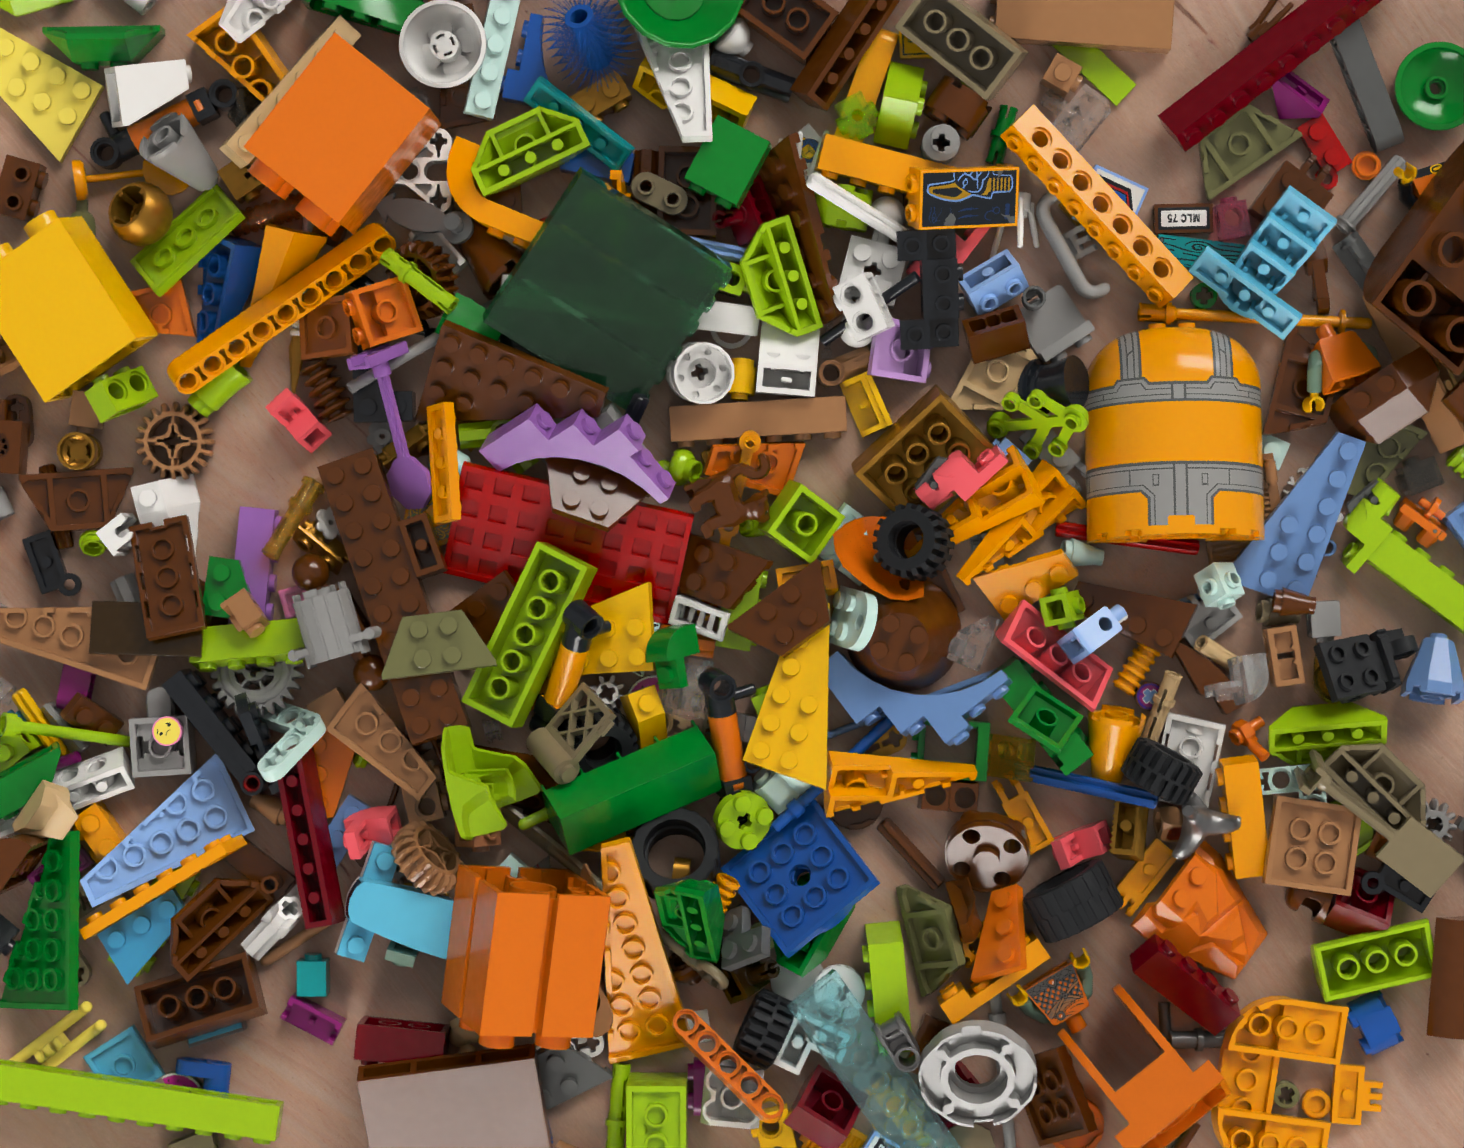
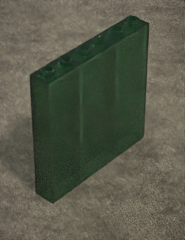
[483,167,733,410]

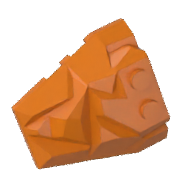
[1130,840,1268,979]

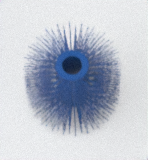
[539,0,639,92]

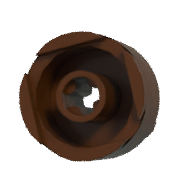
[922,75,992,141]

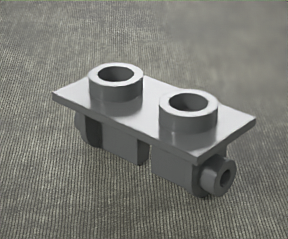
[1332,231,1375,292]

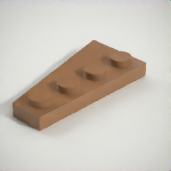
[326,683,438,801]

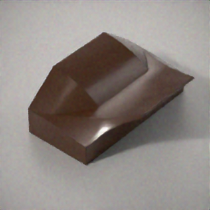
[945,876,983,944]

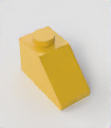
[619,685,668,750]

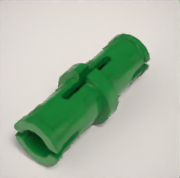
[985,105,1018,165]

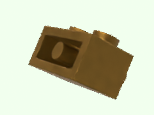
[570,69,633,122]

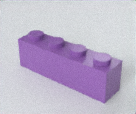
[228,506,283,624]

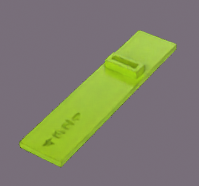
[1052,45,1137,106]

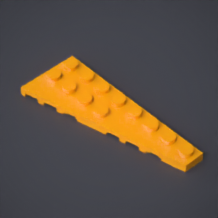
[601,837,690,1065]

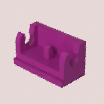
[280,992,347,1046]

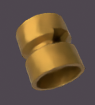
[57,432,103,471]

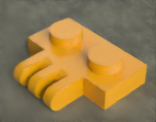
[1329,1063,1384,1125]

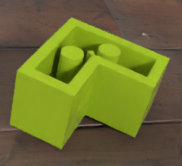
[873,61,928,150]

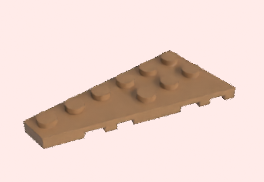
[0,607,159,691]

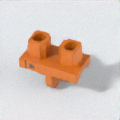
[1393,496,1447,549]

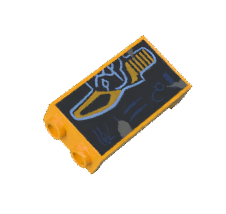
[905,163,1019,230]

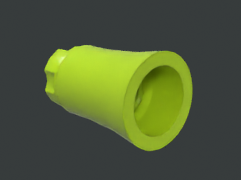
[187,362,253,418]

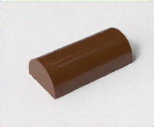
[0,833,49,894]
[1427,916,1464,1040]

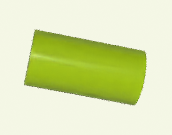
[1310,918,1434,1003]

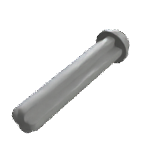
[1335,155,1406,235]

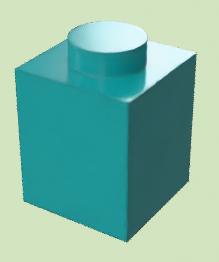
[297,953,330,997]

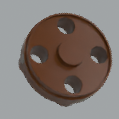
[944,810,1031,893]

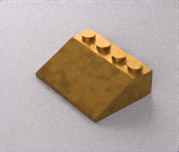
[851,384,994,533]

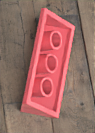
[995,599,1113,712]

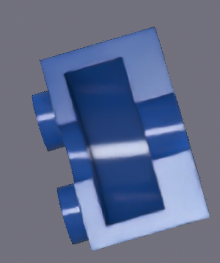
[1347,990,1404,1056]

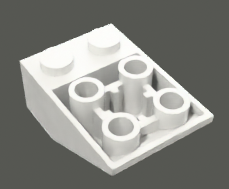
[756,321,820,398]

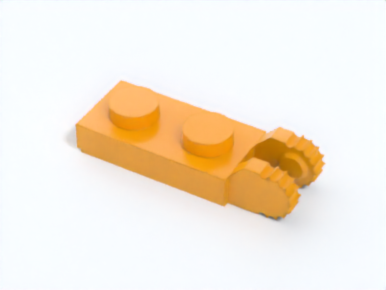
[991,771,1054,855]

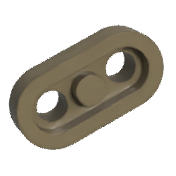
[631,172,688,216]

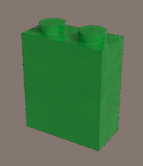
[684,115,772,210]

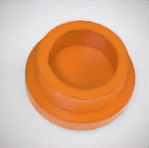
[1351,151,1381,180]

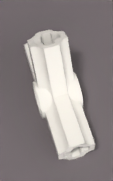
[241,884,303,961]

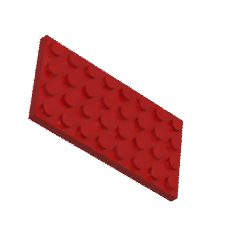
[443,461,695,625]

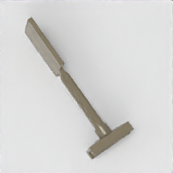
[1294,749,1464,898]

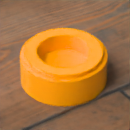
[1300,1088,1331,1119]

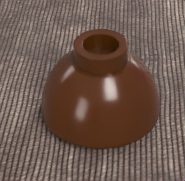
[668,953,702,986]

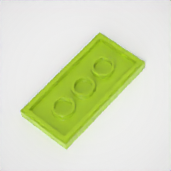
[129,183,246,297]

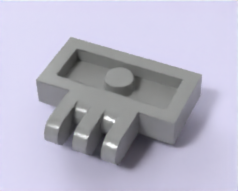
[1182,589,1243,652]

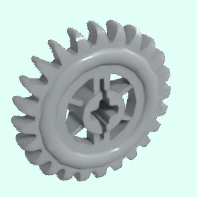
[210,661,305,718]

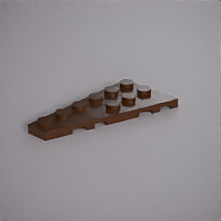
[757,132,844,325]

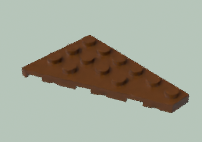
[415,320,609,421]

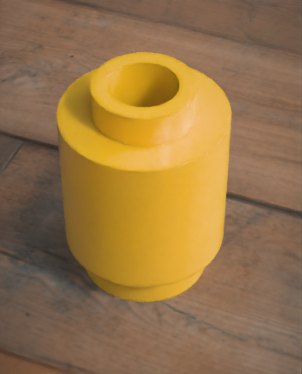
[727,358,757,402]

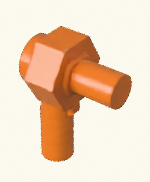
[1229,716,1270,762]

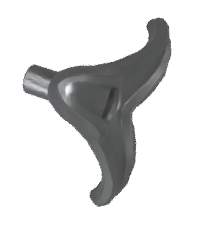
[1172,791,1241,860]

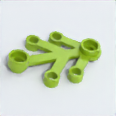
[987,389,1089,460]

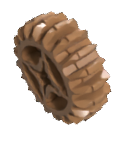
[135,402,215,480]
[391,820,464,896]

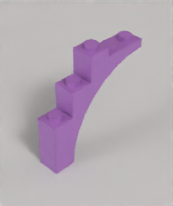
[479,403,676,504]

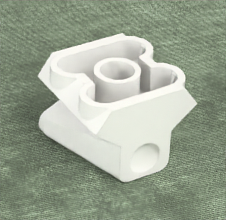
[700,1060,764,1129]

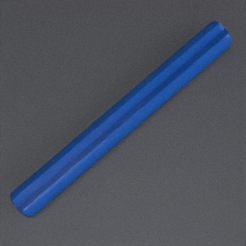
[1016,762,1159,809]

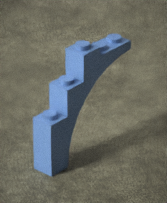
[828,651,1013,746]

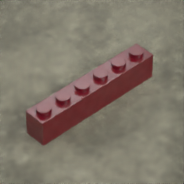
[277,747,346,929]

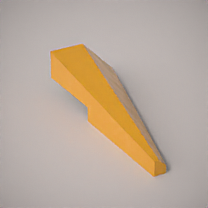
[239,224,328,368]
[904,445,1045,558]
[824,751,978,818]

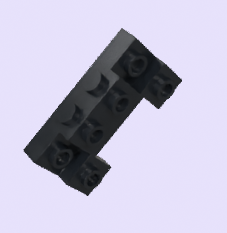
[896,229,964,350]

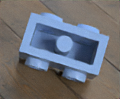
[958,249,1029,315]

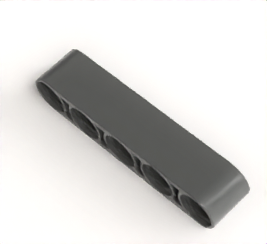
[1330,19,1405,153]

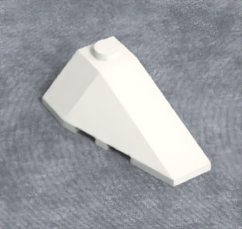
[218,0,292,43]

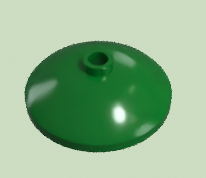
[1394,42,1464,131]

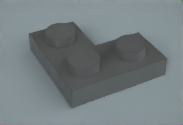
[721,906,771,972]

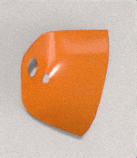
[833,516,924,601]

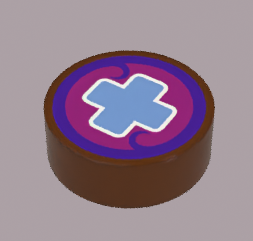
[1134,681,1160,711]

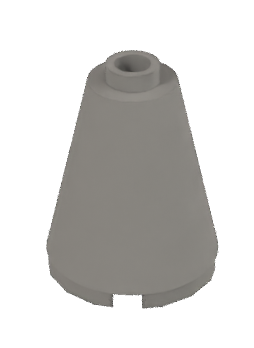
[139,112,219,191]

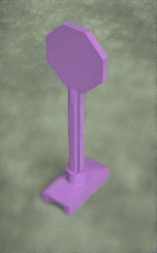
[346,341,432,509]

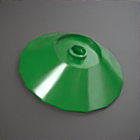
[618,0,744,49]

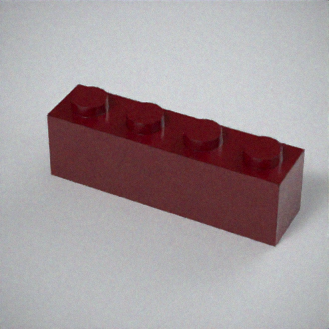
[1129,934,1241,1036]

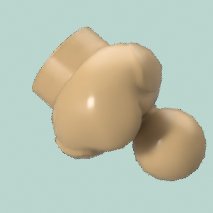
[448,1017,479,1053]

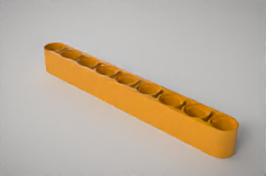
[167,223,396,394]

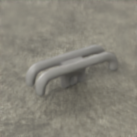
[1036,191,1110,299]

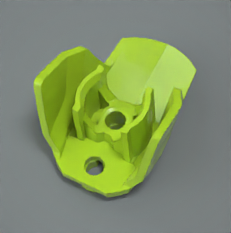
[441,725,541,840]

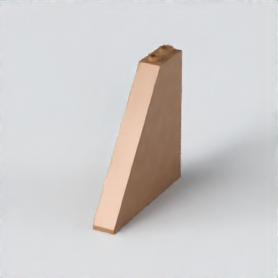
[989,0,1175,54]

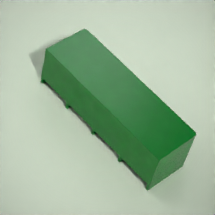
[540,720,722,855]

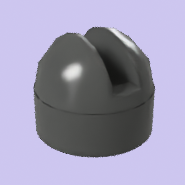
[1021,286,1046,311]

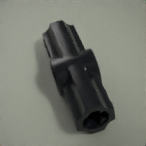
[710,48,796,103]

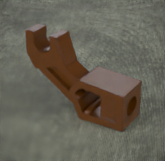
[1303,240,1330,315]

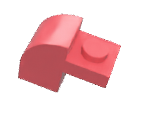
[265,387,332,454]
[343,805,402,860]
[1051,819,1112,870]

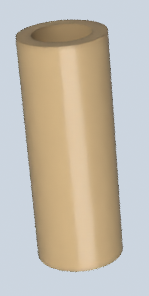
[1194,635,1239,671]

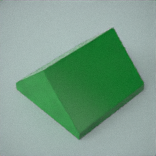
[1008,684,1084,755]

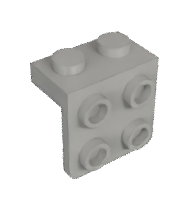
[1020,285,1096,363]

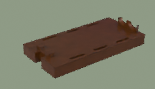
[129,515,207,641]

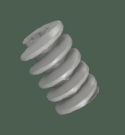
[920,124,960,165]

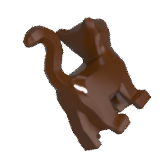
[683,453,771,539]

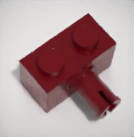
[712,175,777,247]

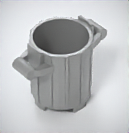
[288,581,382,669]

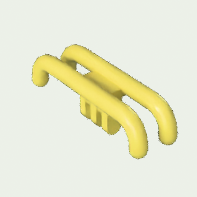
[9,1001,107,1067]

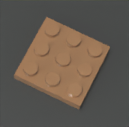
[1262,795,1362,896]

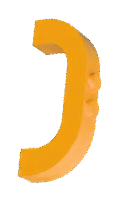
[447,136,620,254]

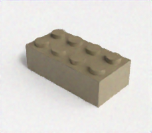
[895,0,1029,100]

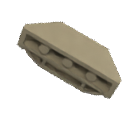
[1324,743,1426,829]

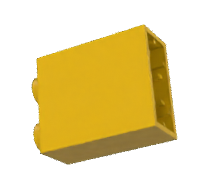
[0,210,159,403]

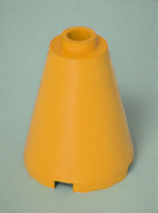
[1087,704,1146,783]

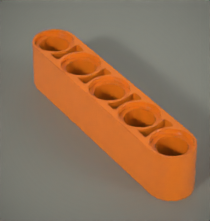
[672,1009,784,1124]

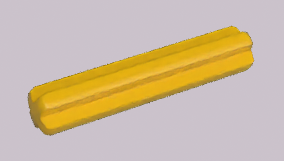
[12,688,70,757]

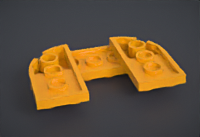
[1211,995,1349,1148]

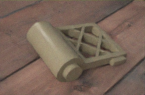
[526,682,617,784]

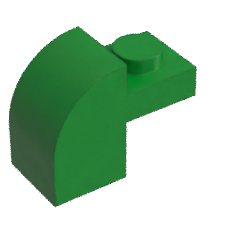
[646,624,700,689]

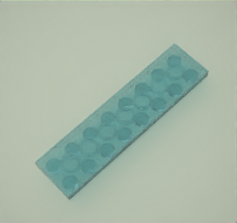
[787,969,961,1148]

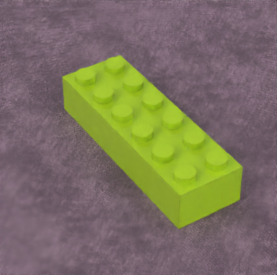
[461,541,598,728]

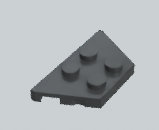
[536,1045,613,1111]

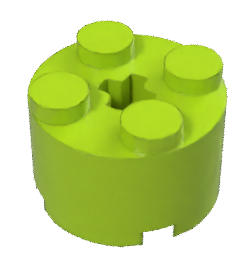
[814,184,873,232]

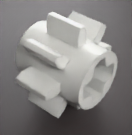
[590,675,625,708]

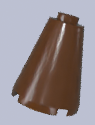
[458,219,532,300]

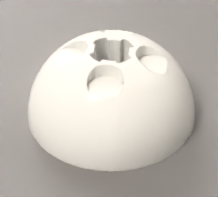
[399,0,487,88]

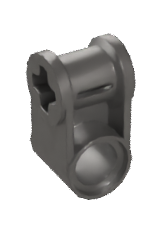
[873,1011,921,1072]

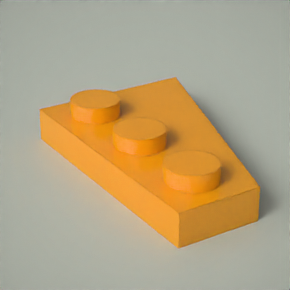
[973,549,1079,621]

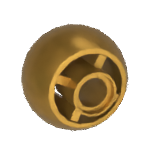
[108,182,173,246]

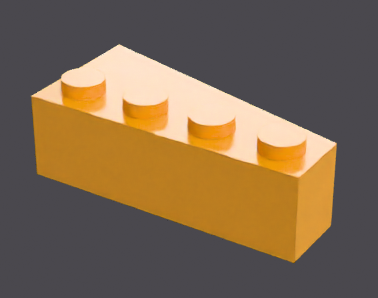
[187,7,289,102]

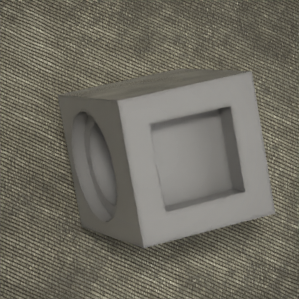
[1306,600,1342,643]

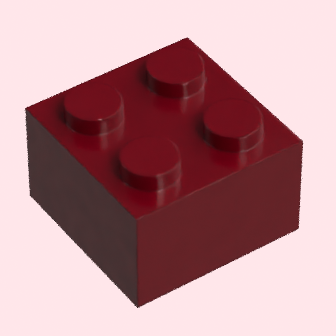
[783,1064,868,1148]

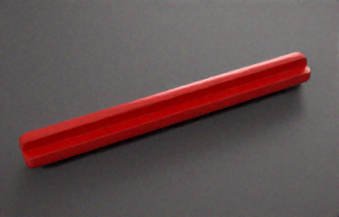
[1055,522,1200,555]

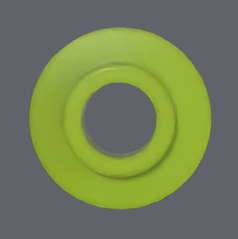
[79,530,107,557]

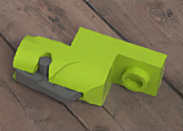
[1340,477,1401,574]

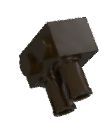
[710,942,780,1004]

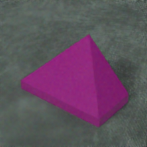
[1272,71,1330,119]

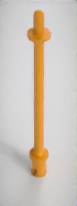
[1137,302,1372,334]

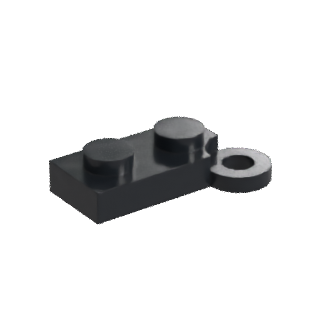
[22,530,82,596]
[1360,862,1435,913]

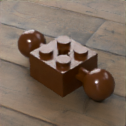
[292,554,389,692]

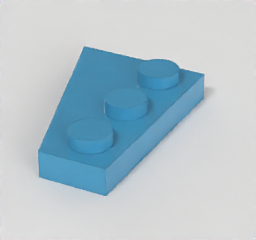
[97,888,185,985]

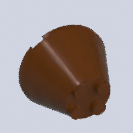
[847,578,962,692]

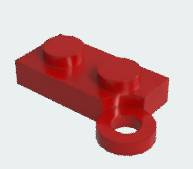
[1295,113,1352,190]

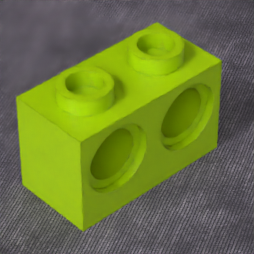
[84,365,159,423]

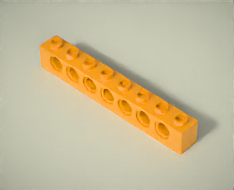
[1000,104,1194,308]

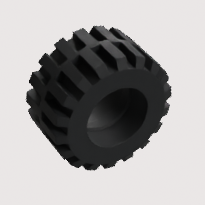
[873,503,955,581]
[560,703,638,776]
[1121,737,1203,805]
[733,988,796,1070]

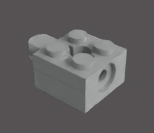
[128,687,197,778]

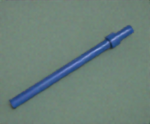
[770,716,894,833]

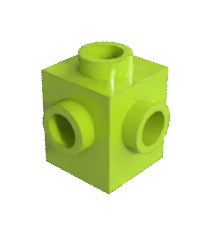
[1039,586,1086,630]

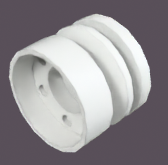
[666,341,735,404]

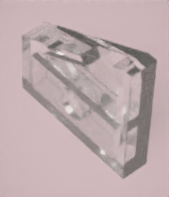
[947,615,1000,672]

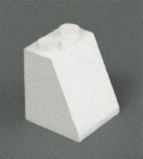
[104,59,192,128]

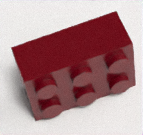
[354,1016,451,1065]

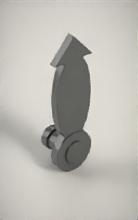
[376,192,474,244]

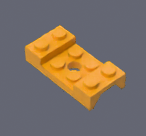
[936,931,1051,1024]

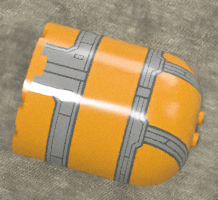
[1084,323,1265,543]

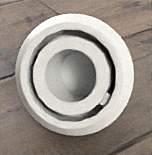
[714,17,754,57]

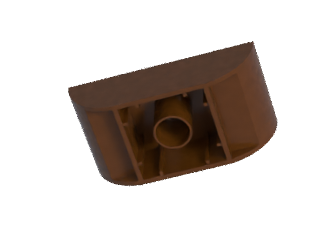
[1363,141,1464,376]

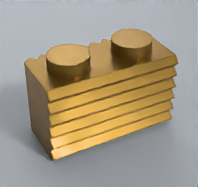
[1109,801,1149,861]

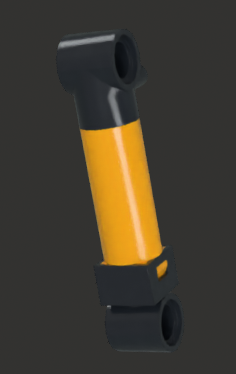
[529,599,611,732]

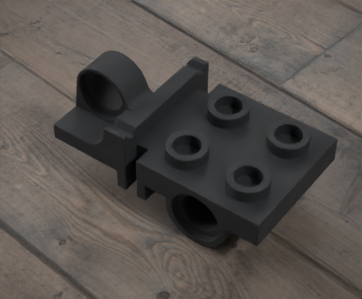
[1313,628,1419,704]

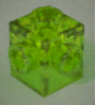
[834,91,879,140]

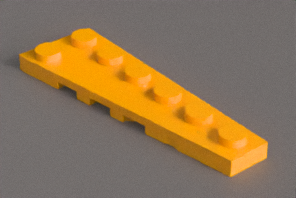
[79,834,247,940]

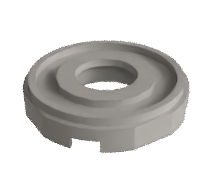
[918,1020,1037,1128]

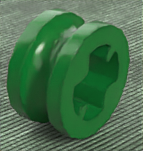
[1189,283,1218,309]

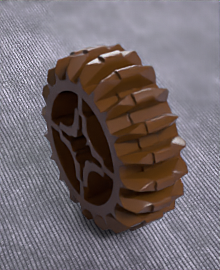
[385,240,459,320]

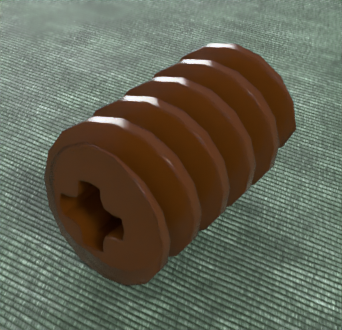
[300,359,354,425]

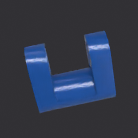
[175,1057,232,1093]

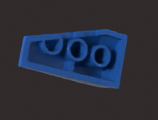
[197,235,262,358]

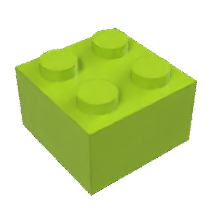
[756,479,845,564]

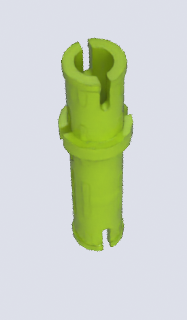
[379,248,459,314]
[605,1063,631,1148]

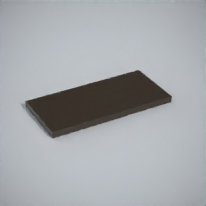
[89,601,205,657]

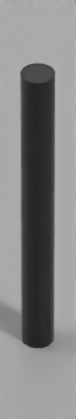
[820,271,921,346]

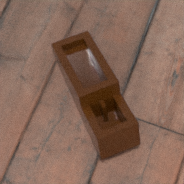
[1175,643,1247,715]

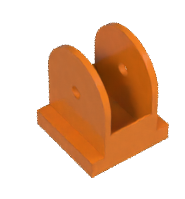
[1057,983,1232,1148]

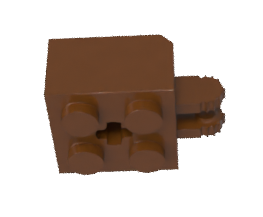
[1246,153,1334,222]

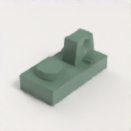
[384,940,420,968]

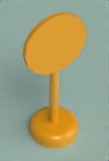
[72,159,189,201]

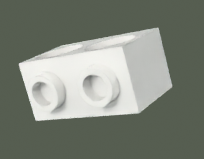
[833,272,896,342]

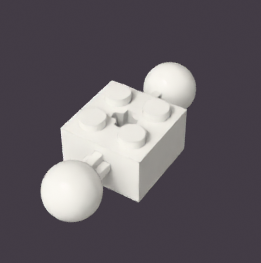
[839,196,906,348]

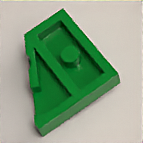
[203,556,252,619]

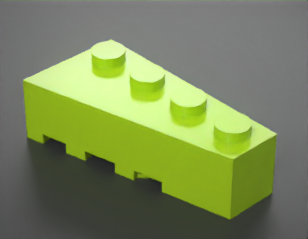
[861,921,912,1055]

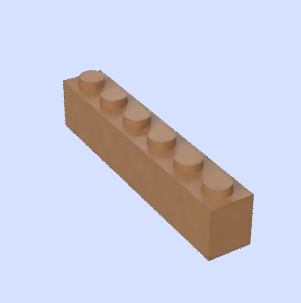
[1362,295,1464,454]
[669,396,847,448]

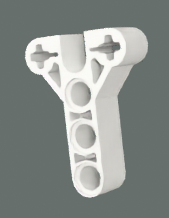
[393,128,454,215]

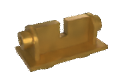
[378,422,429,470]
[292,519,349,576]

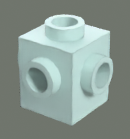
[1193,562,1245,610]

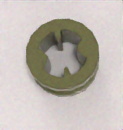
[1274,1080,1300,1109]

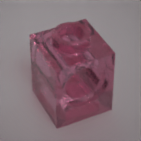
[1213,196,1252,242]

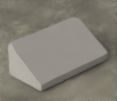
[41,702,91,755]

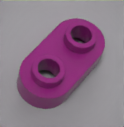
[688,1057,705,1116]

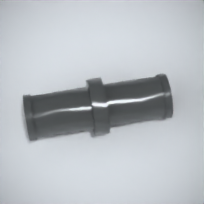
[1168,1028,1226,1051]

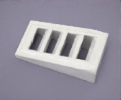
[668,594,731,642]

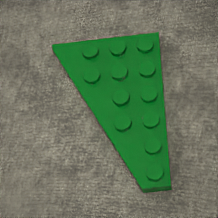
[0,831,80,1010]

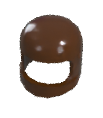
[1285,887,1333,925]

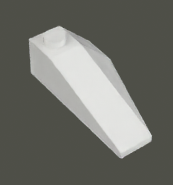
[130,474,201,575]

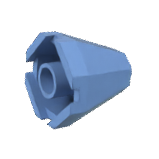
[1400,633,1464,705]

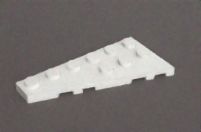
[633,26,713,143]

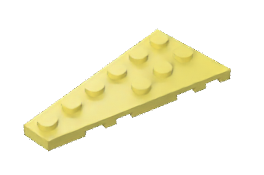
[0,28,105,163]

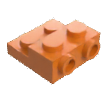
[342,276,424,350]

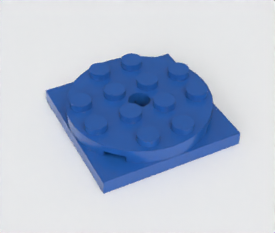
[720,799,880,958]

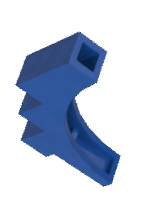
[499,13,635,186]

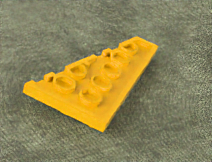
[547,582,656,677]
[742,603,830,790]

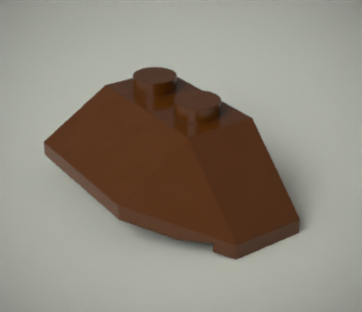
[1329,347,1440,444]
[170,878,274,982]

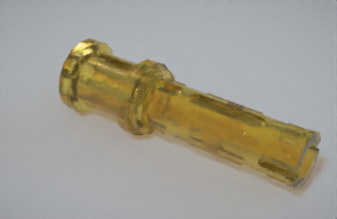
[261,476,325,561]

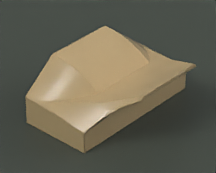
[12,780,78,840]

